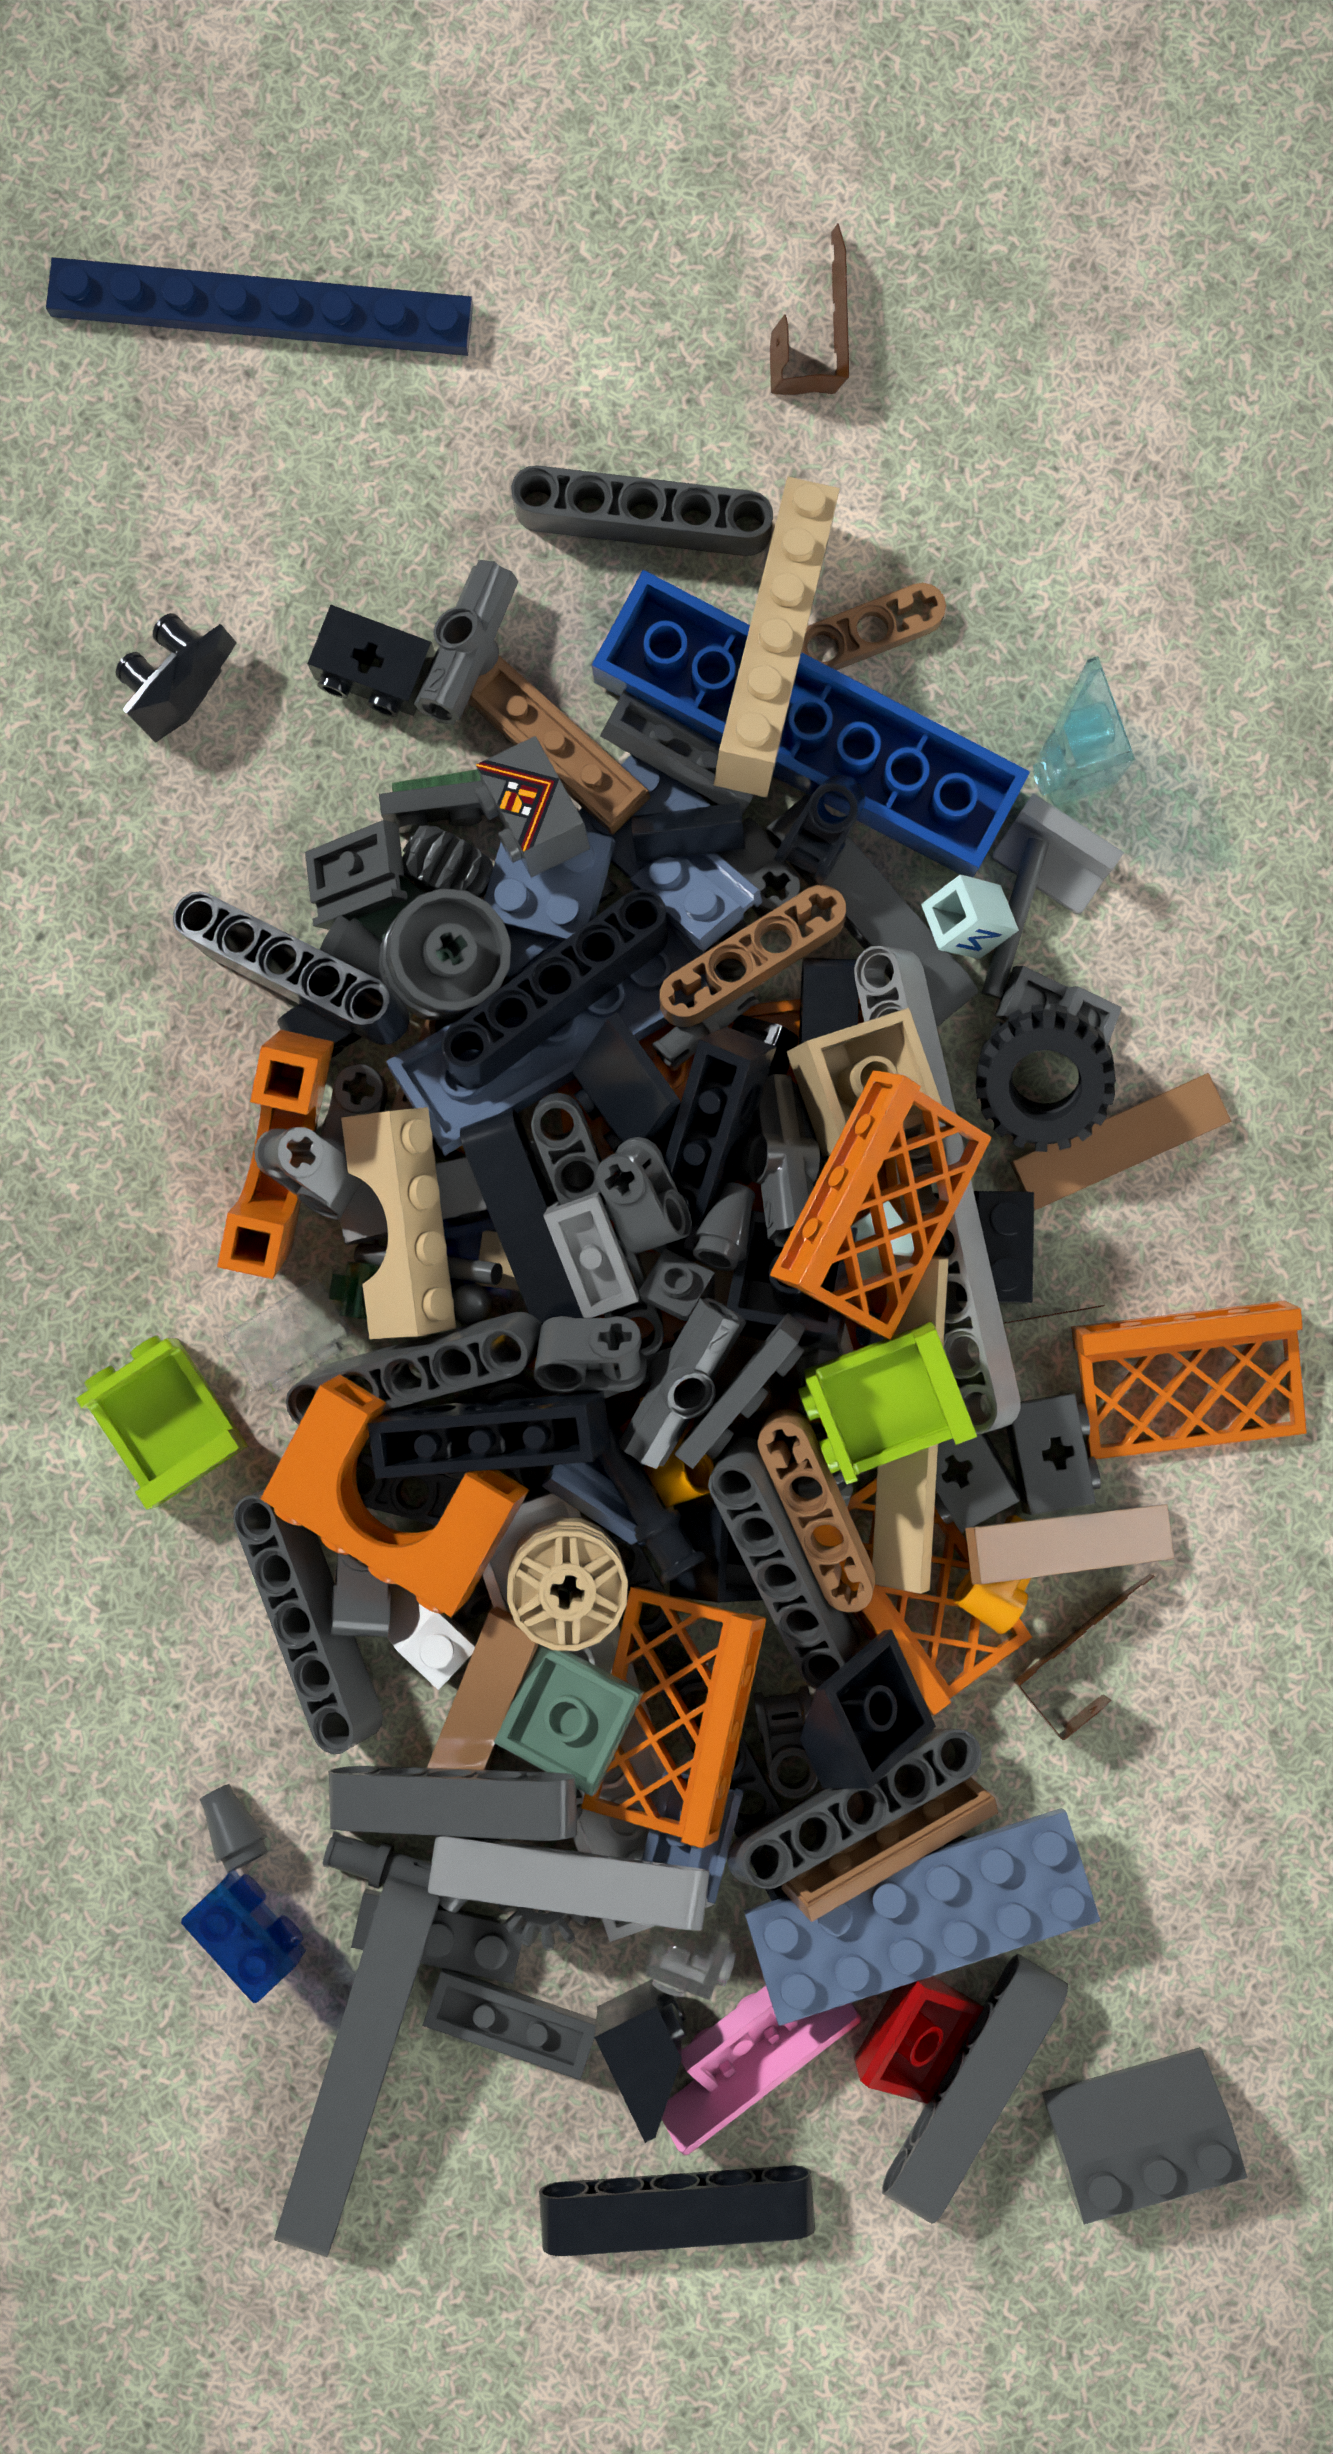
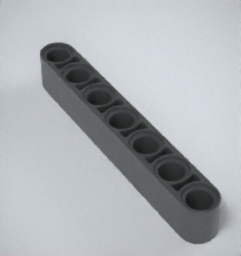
[274,1875,441,2257]

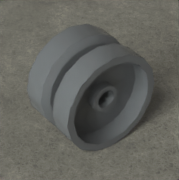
[379,888,511,1021]

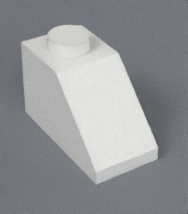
[387,1583,479,1690]

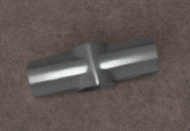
[414,560,518,725]
[747,1074,820,1247]
[618,1297,746,1469]

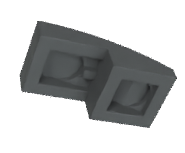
[995,966,1122,1046]

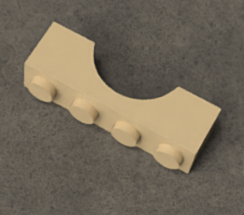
[341,1107,456,1339]

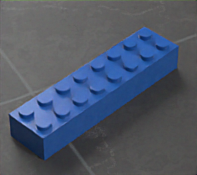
[592,570,1030,878]

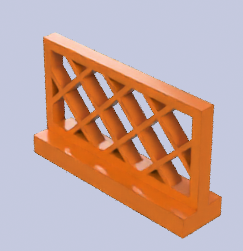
[770,1070,992,1340]
[1071,1300,1307,1459]
[813,1477,1033,1715]
[581,1586,767,1848]

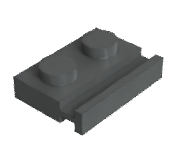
[305,820,407,930]

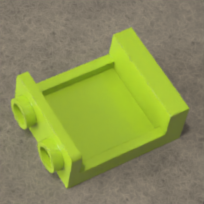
[798,1321,977,1485]
[76,1335,249,1510]

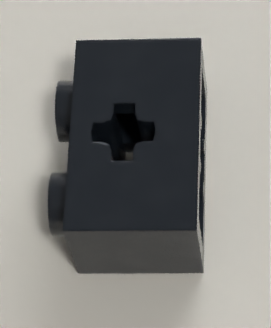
[307,605,435,717]

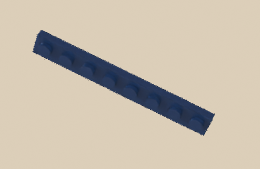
[46,257,473,356]

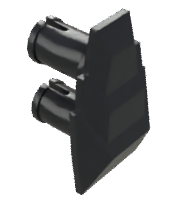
[116,613,237,743]

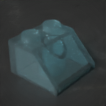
[1033,656,1135,807]

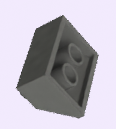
[1042,2047,1247,2225]

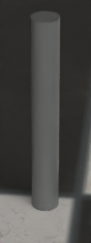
[981,838,1049,999]
[354,1243,503,1285]

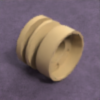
[507,1516,628,1651]

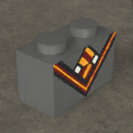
[475,736,590,878]

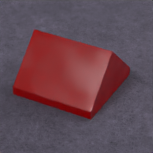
[854,1976,984,2104]

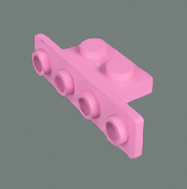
[662,1986,861,2155]

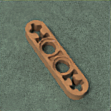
[801,582,946,670]
[660,885,846,1027]
[758,1409,876,1613]

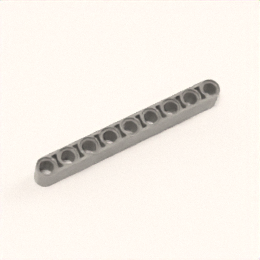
[854,946,1021,1434]

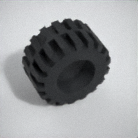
[975,1004,1116,1152]

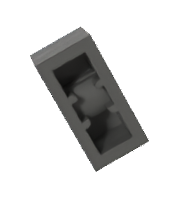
[1006,1393,1101,1515]
[935,1433,1022,1533]

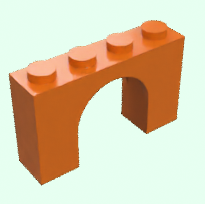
[217,1030,334,1279]
[260,1374,529,1617]

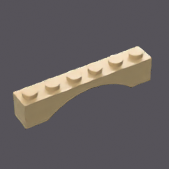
[714,476,840,798]

